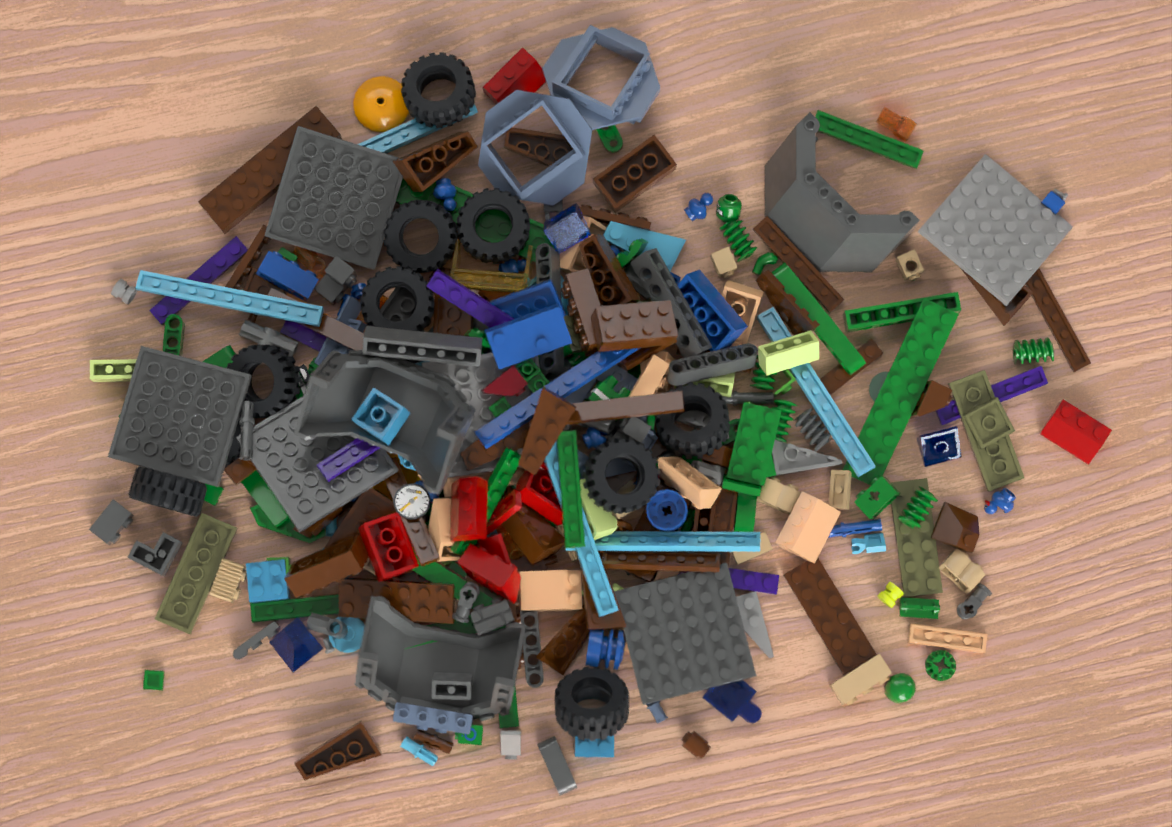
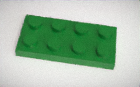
[726,402,782,486]

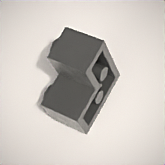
[314,256,357,306]
[605,417,651,460]
[128,532,183,577]

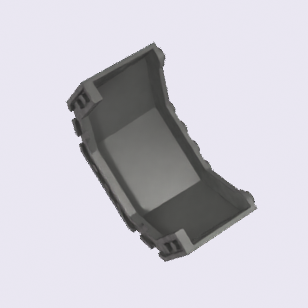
[764,112,920,273]
[294,350,476,494]
[355,596,526,723]

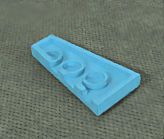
[603,221,686,271]

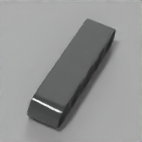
[667,343,758,386]
[519,605,544,688]

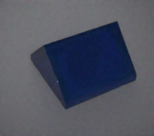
[543,203,591,254]
[917,426,962,467]

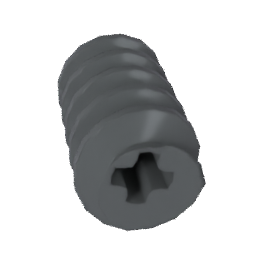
[793,408,832,451]

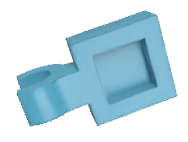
[851,533,886,554]

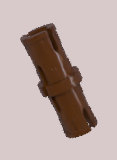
[413,729,454,754]

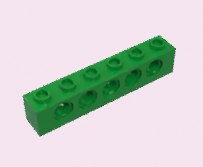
[843,292,961,333]

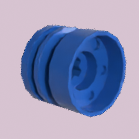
[646,489,688,532]
[585,629,625,670]

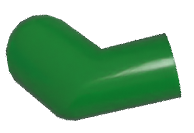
[752,252,778,276]

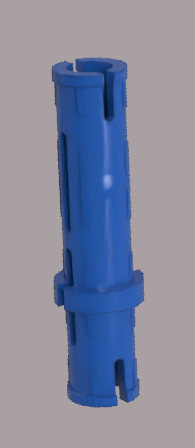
[828,518,882,538]

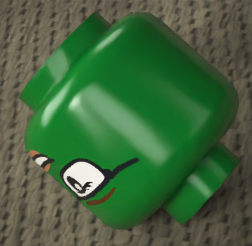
[716,194,742,223]

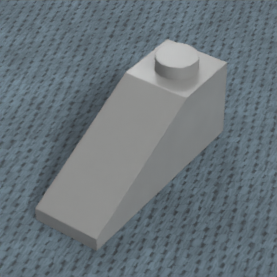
[501,731,521,759]

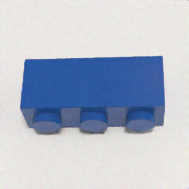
[256,251,319,302]

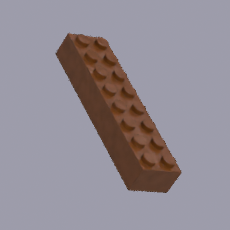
[198,106,342,234]

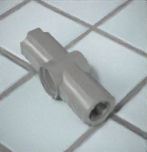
[239,320,299,356]

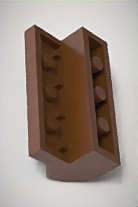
[693,484,738,565]

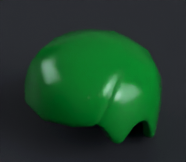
[884,673,916,703]

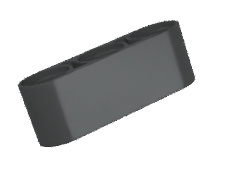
[537,736,577,796]

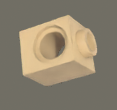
[710,247,737,279]
[895,249,924,281]

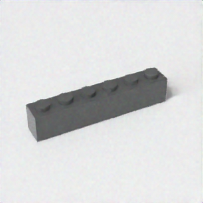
[362,326,483,366]

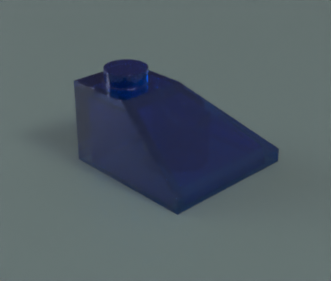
[269,617,324,673]

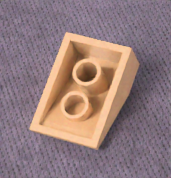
[722,280,764,346]
[519,570,582,611]

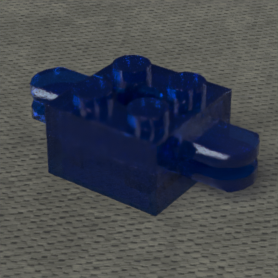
[702,680,762,723]

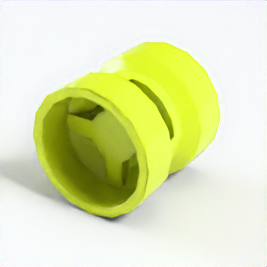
[877,581,904,608]

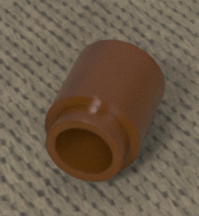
[681,731,711,759]

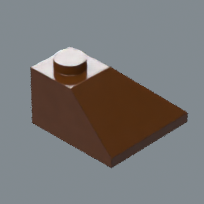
[910,380,952,419]
[930,502,980,553]

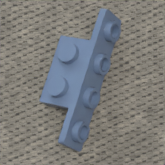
[315,296,366,366]
[393,702,473,734]

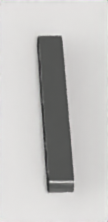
[535,243,564,375]

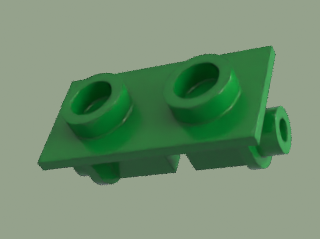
[899,597,940,619]

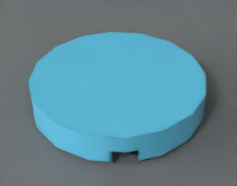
[329,617,365,653]

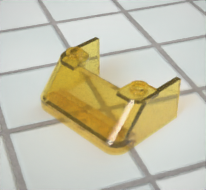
[450,240,533,293]

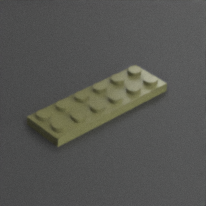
[948,370,1024,491]
[891,478,943,597]
[155,513,238,635]

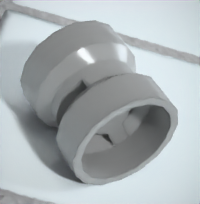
[111,279,138,305]

